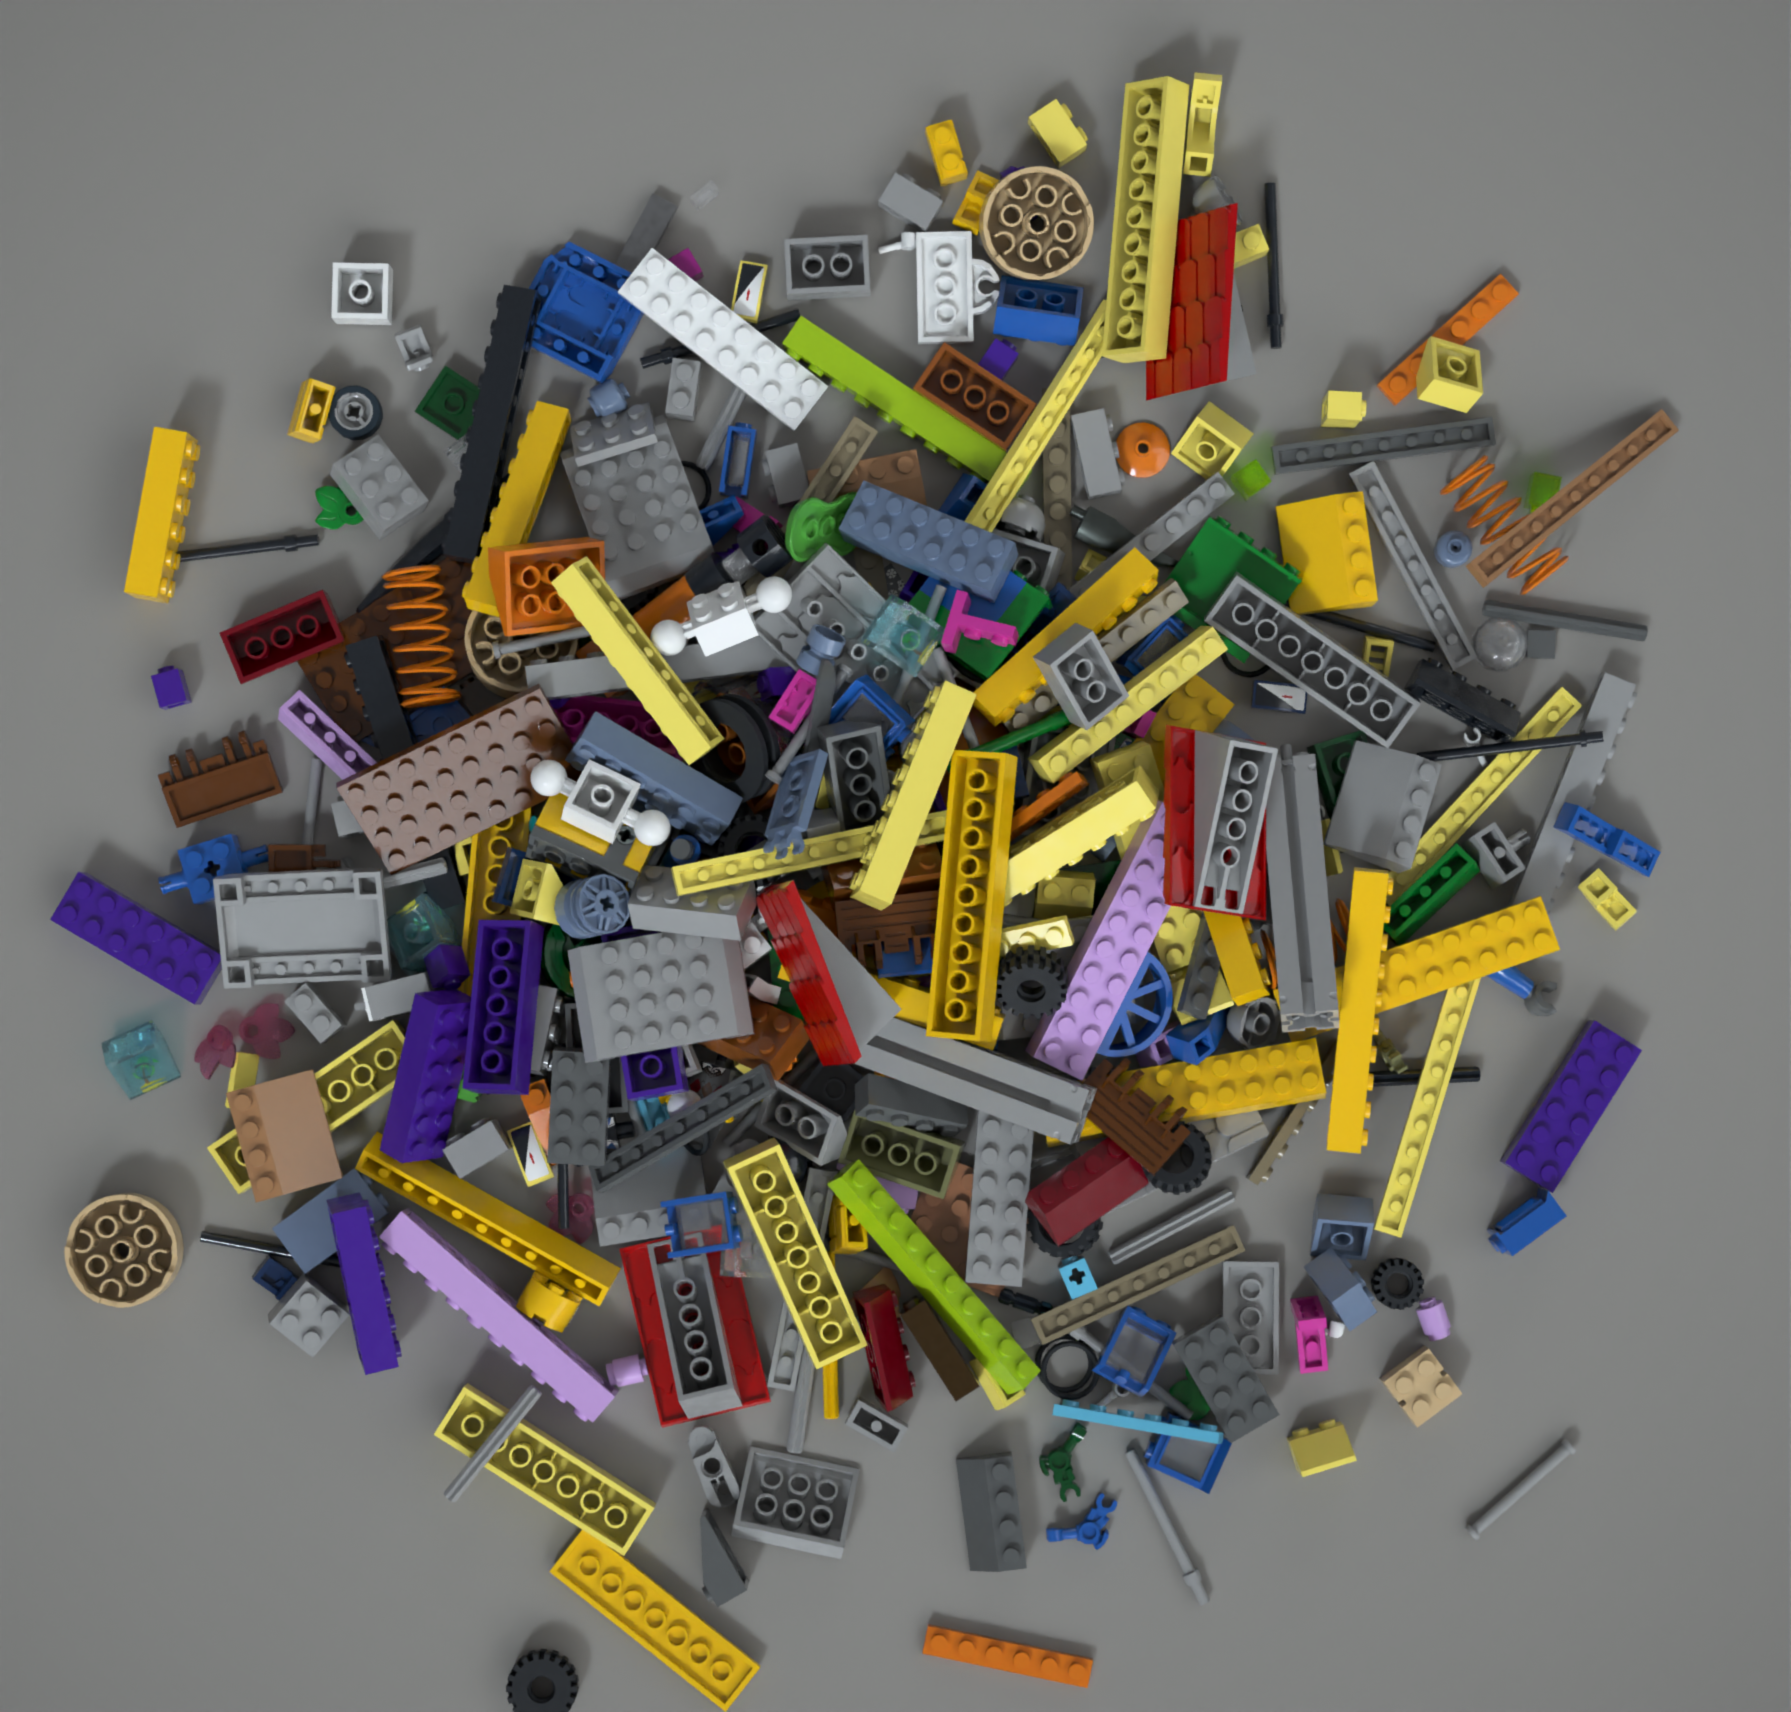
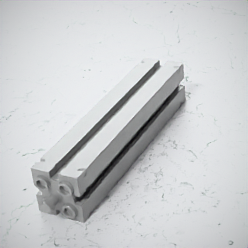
[1266,744,1340,1033]
[854,1017,1097,1144]

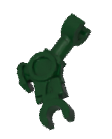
[1039,1422,1087,1502]

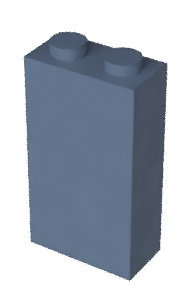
[272,1168,390,1274]

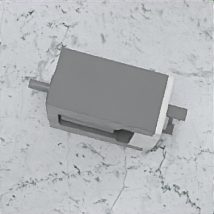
[354,972,444,1021]

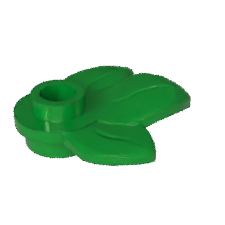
[315,486,364,530]
[1169,1367,1210,1420]

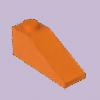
[520,1078,556,1166]

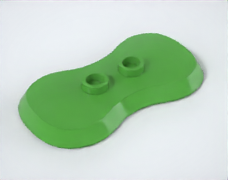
[785,492,857,562]

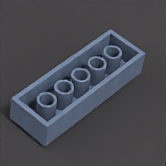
[839,480,1018,603]
[565,711,743,846]

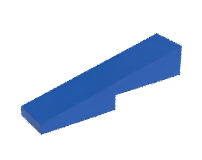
[1553,802,1661,877]

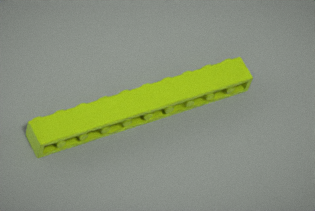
[782,316,1032,497]
[827,1159,1041,1395]

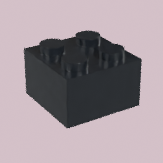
[798,1062,864,1123]

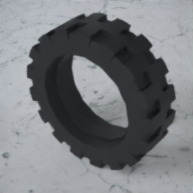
[1026,1210,1103,1258]

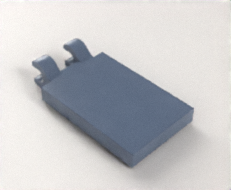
[763,749,828,860]

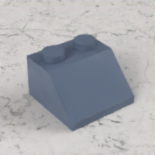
[1310,1193,1374,1261]

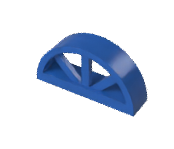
[1096,952,1173,1057]

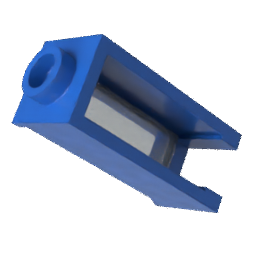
[719,422,757,499]

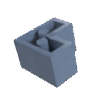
[1304,1247,1377,1331]

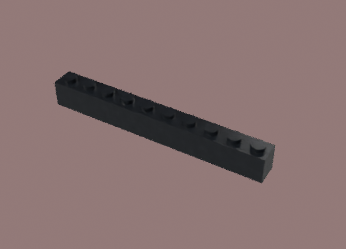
[442,285,542,564]
[344,635,467,912]

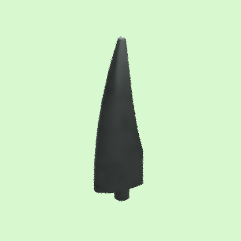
[1069,505,1179,567]

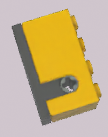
[525,793,656,898]

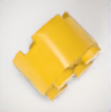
[516,1271,583,1333]

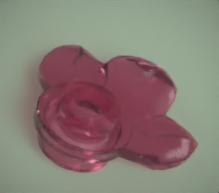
[239,1003,296,1059]
[194,1025,236,1080]
[546,1193,594,1244]

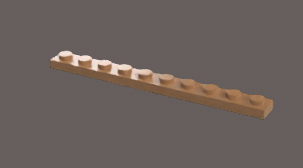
[1466,409,1679,588]

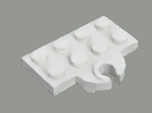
[916,231,1000,344]

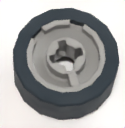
[328,385,383,440]

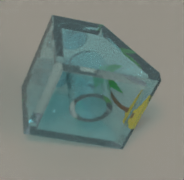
[860,594,945,678]
[387,893,462,973]
[101,1020,181,1100]

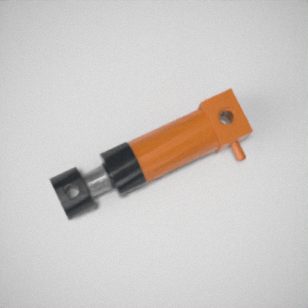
[576,515,793,698]

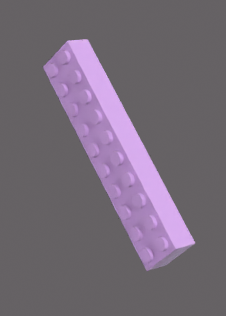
[1025,800,1171,1080]
[379,1208,619,1423]

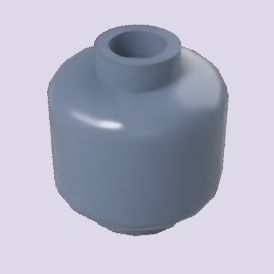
[587,378,630,417]
[1434,530,1473,568]

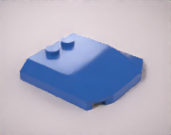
[529,242,644,383]

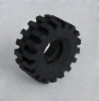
[996,945,1068,1019]
[506,1649,579,1712]

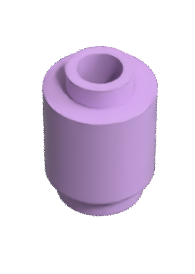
[1416,1297,1451,1341]
[606,1354,649,1387]

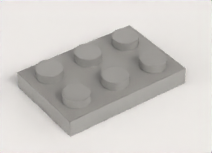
[570,402,658,467]

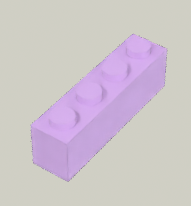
[278,690,377,780]

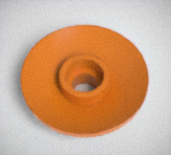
[1116,422,1170,478]

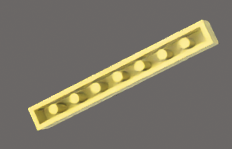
[551,556,724,765]
[1028,626,1228,784]

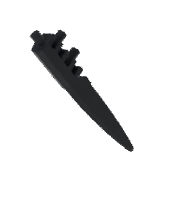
[356,473,510,614]

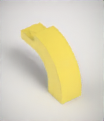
[1183,72,1222,177]

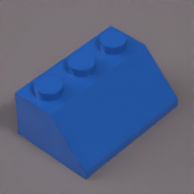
[993,275,1084,346]

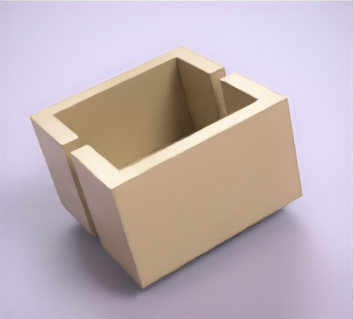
[1379,1345,1462,1428]

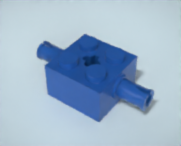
[158,834,268,905]

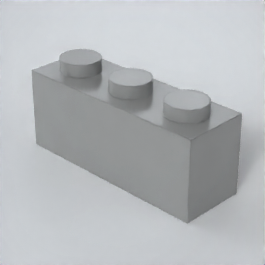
[1070,408,1125,500]

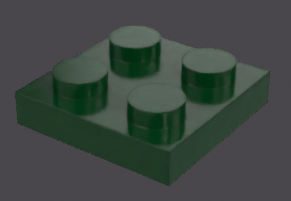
[415,365,480,443]

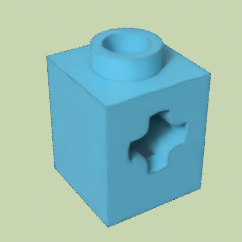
[1058,1256,1098,1300]

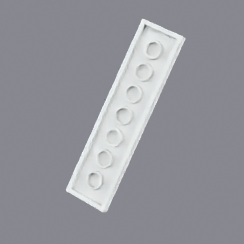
[618,248,828,431]

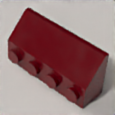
[219,589,345,685]
[1025,1137,1149,1247]
[852,1284,916,1412]

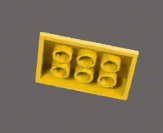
[1275,491,1378,615]

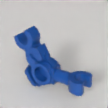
[1046,1492,1117,1550]

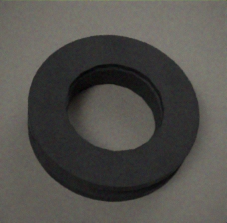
[685,694,780,804]

